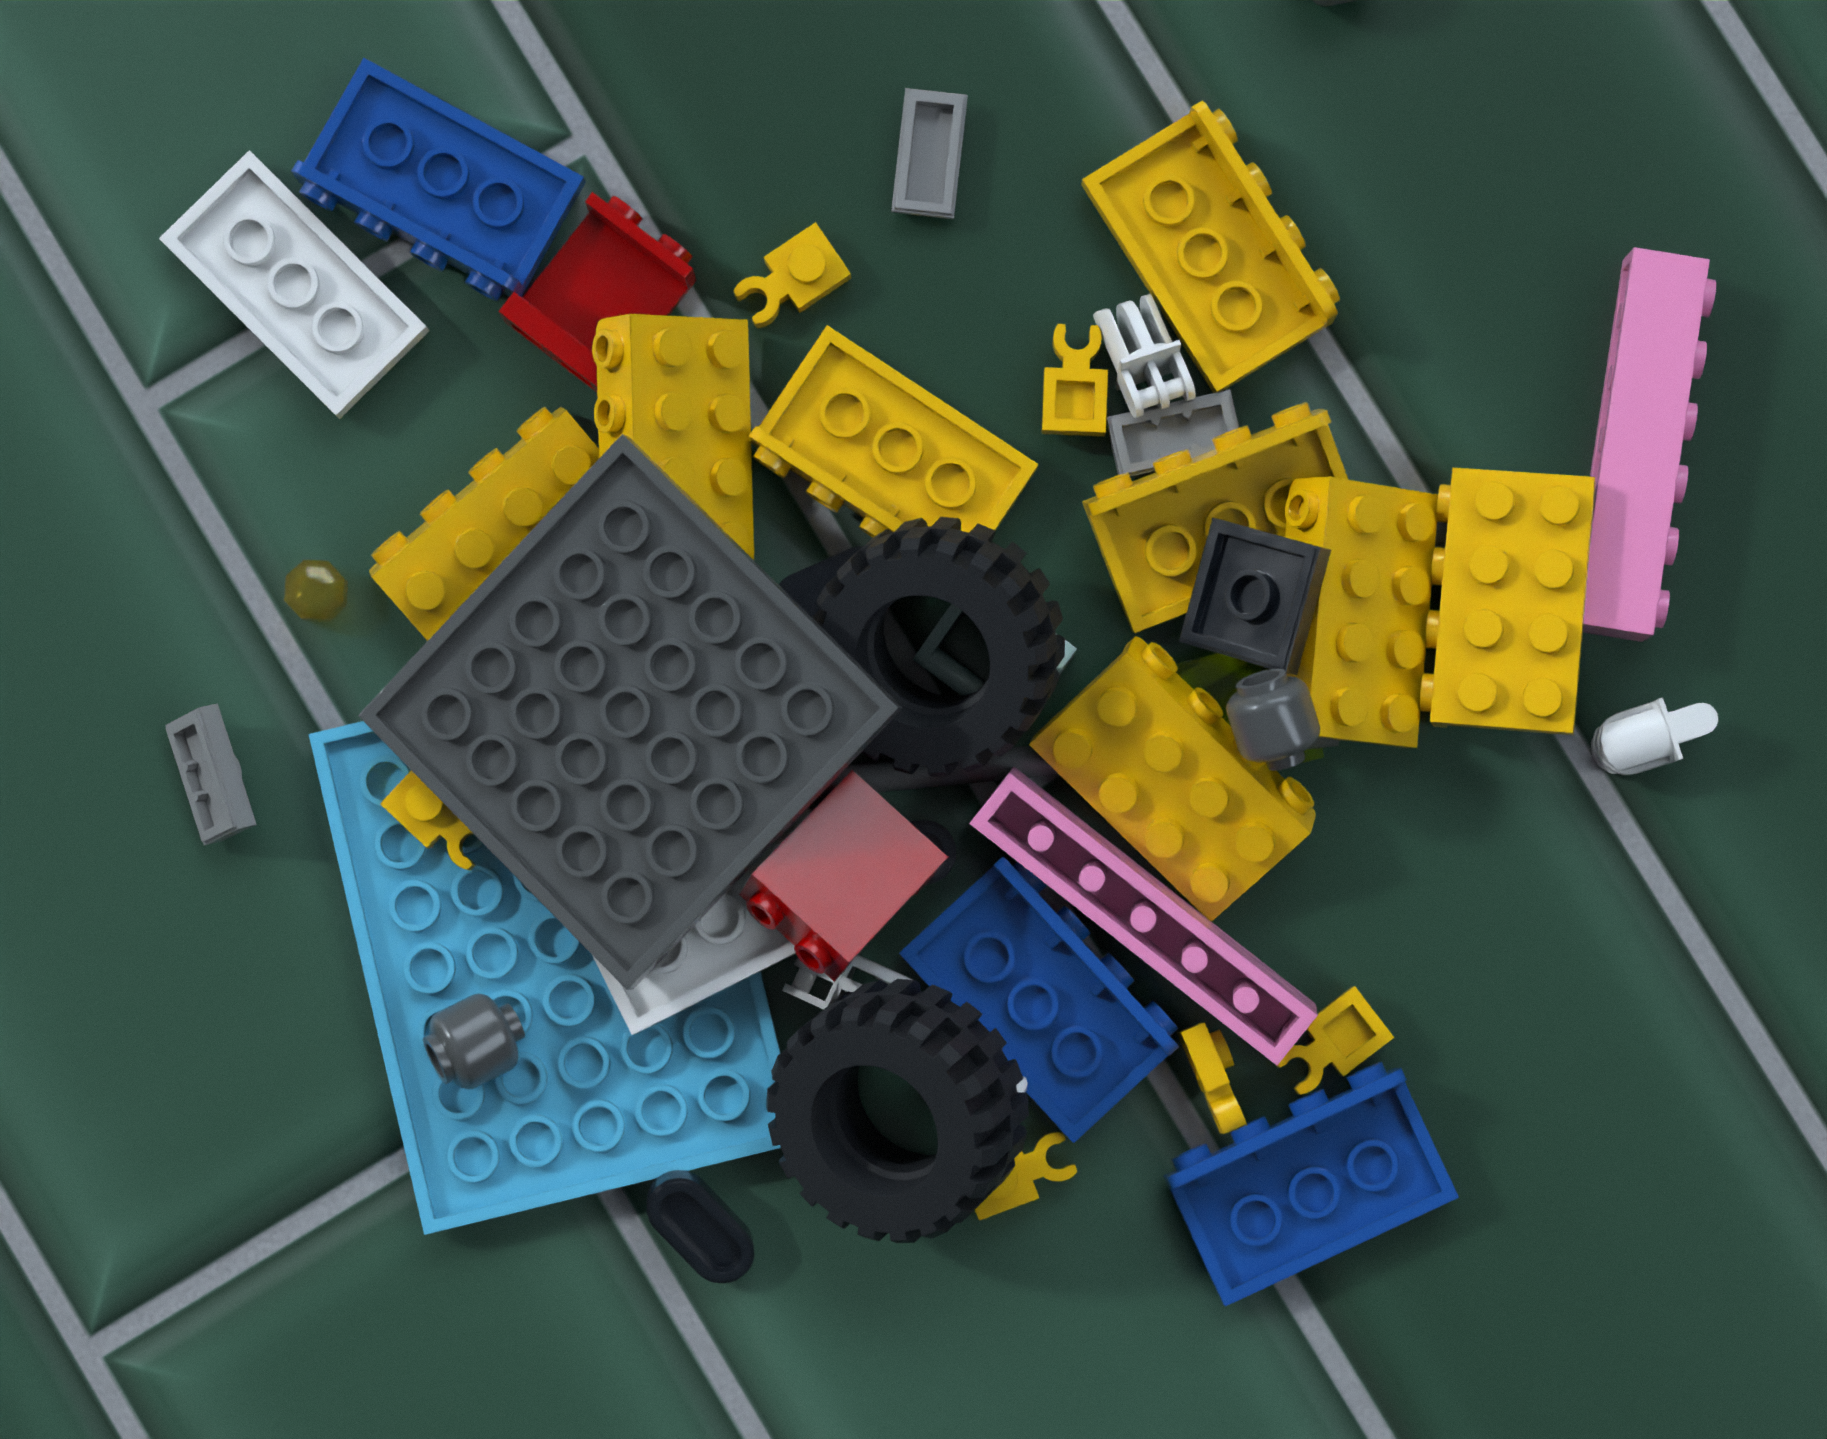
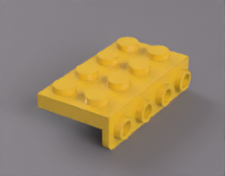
[1081,100,1340,393]
[592,314,754,560]
[748,325,1039,538]
[1082,402,1349,633]
[369,407,599,641]
[1420,467,1596,736]
[1285,477,1438,748]
[1029,636,1316,922]

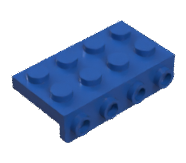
[291,58,586,302]
[899,857,1179,1143]
[1163,1062,1459,1307]

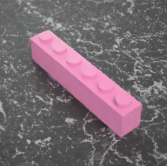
[1583,247,1716,642]
[969,766,1318,1065]

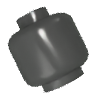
[1226,668,1320,771]
[423,993,525,1089]

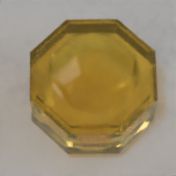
[284,560,348,622]

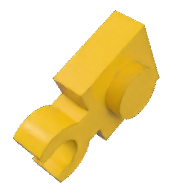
[733,222,852,328]
[1042,324,1108,436]
[380,770,476,871]
[1276,986,1394,1094]
[1177,1022,1247,1134]
[975,1132,1078,1221]

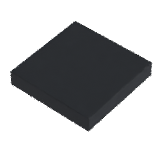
[1179,518,1331,675]

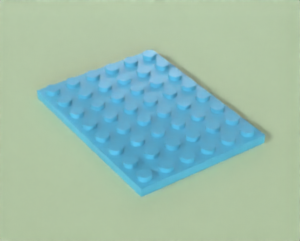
[309,721,781,1235]

